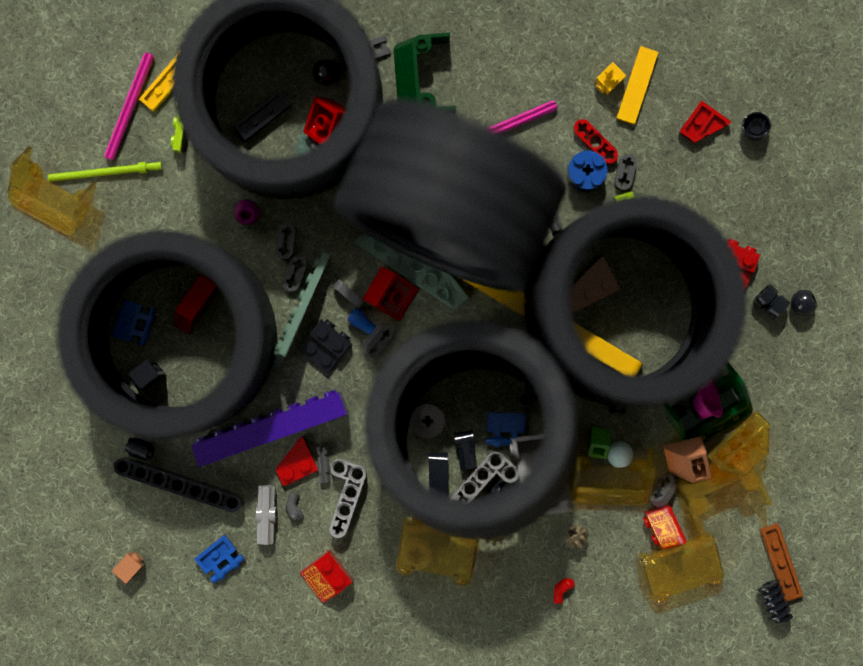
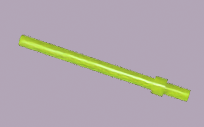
[48,162,163,182]

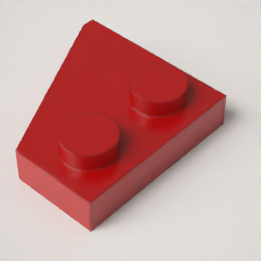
[678,100,732,143]
[276,437,319,486]

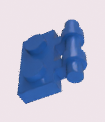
[112,300,156,346]
[486,412,526,447]
[194,534,245,584]

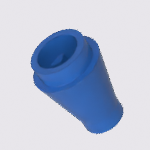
[347,308,376,335]

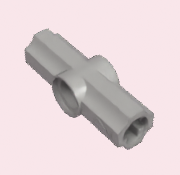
[256,485,277,545]

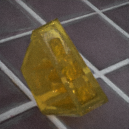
[707,410,770,476]

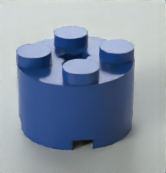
[567,151,607,192]

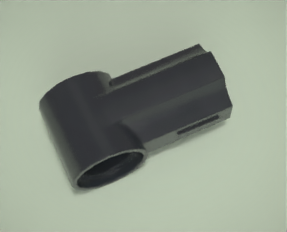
[454,430,477,470]

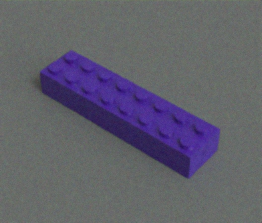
[191,390,349,467]

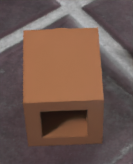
[112,552,145,584]

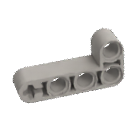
[450,451,519,500]
[330,458,367,538]

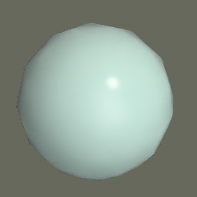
[607,441,634,467]

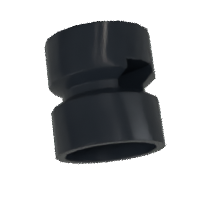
[753,284,790,320]

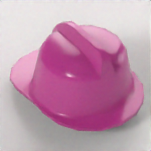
[692,380,723,419]

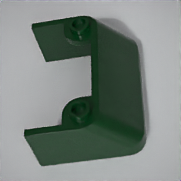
[393,32,456,112]
[663,363,753,444]

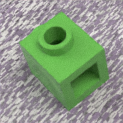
[588,427,611,459]

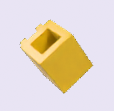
[594,62,626,95]

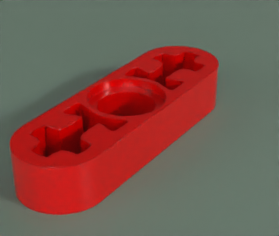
[573,119,618,165]

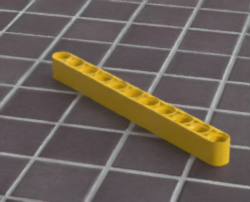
[457,277,643,376]

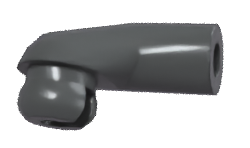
[285,491,303,520]

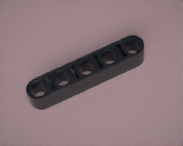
[429,452,449,547]

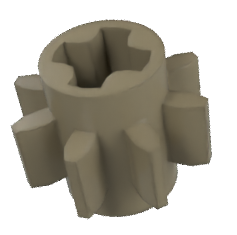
[564,525,590,549]

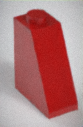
[173,275,217,335]

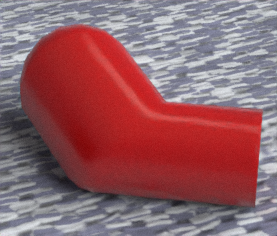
[553,578,575,604]

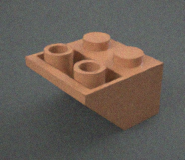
[663,436,712,483]

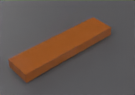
[760,523,803,602]

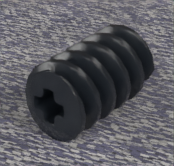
[757,579,793,623]

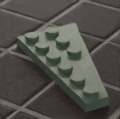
[353,233,468,310]
[272,252,330,371]

